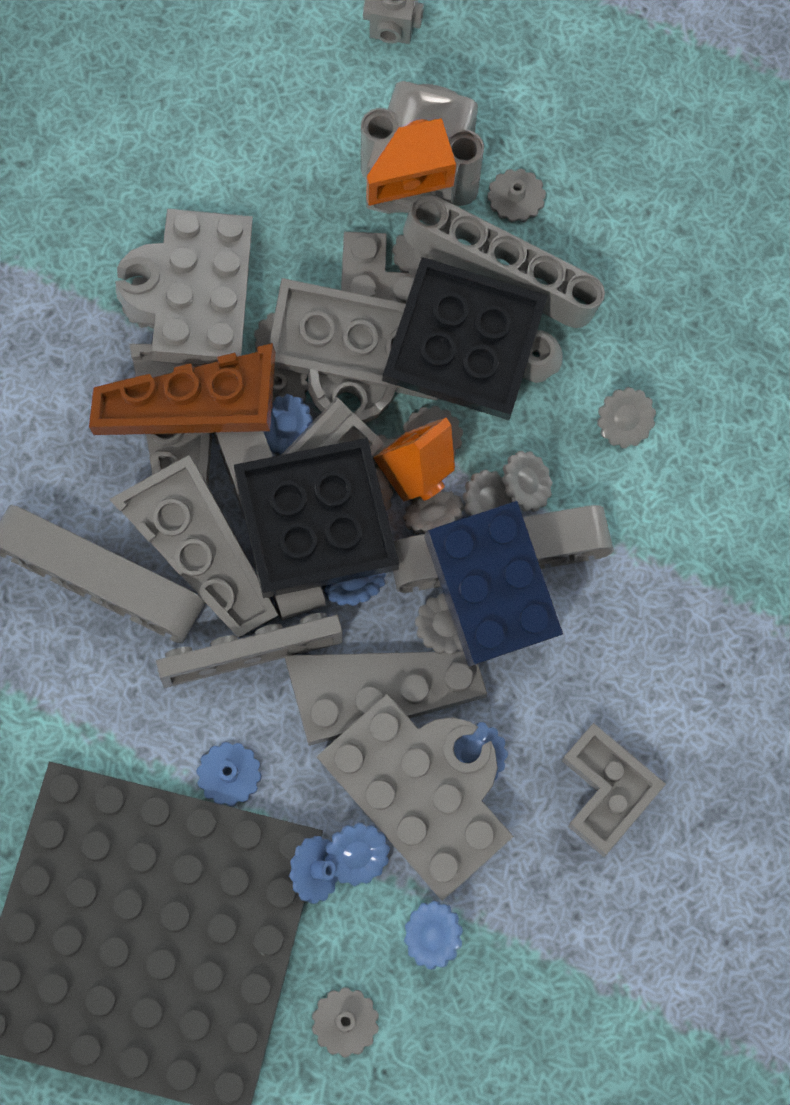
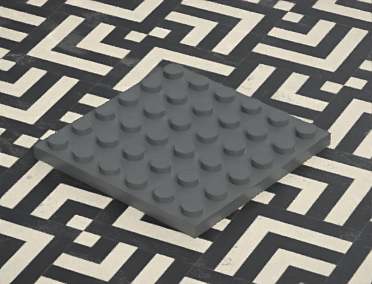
[0,761,323,1105]

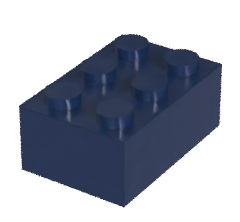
[424,501,563,667]

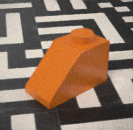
[366,118,456,206]
[374,417,455,502]

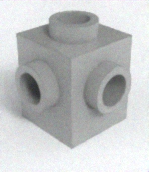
[363,0,424,44]

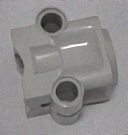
[360,81,484,225]

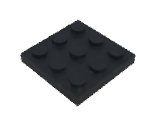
[382,257,548,420]
[234,438,399,599]

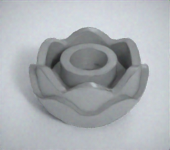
[523,330,563,383]

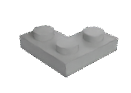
[341,232,416,304]
[562,723,666,857]

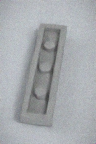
[156,613,342,688]

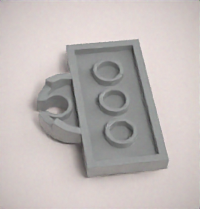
[115,209,253,365]
[269,278,438,423]
[317,694,514,901]

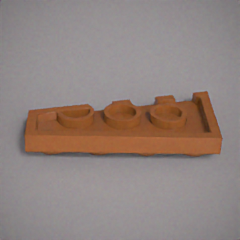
[89,343,276,435]

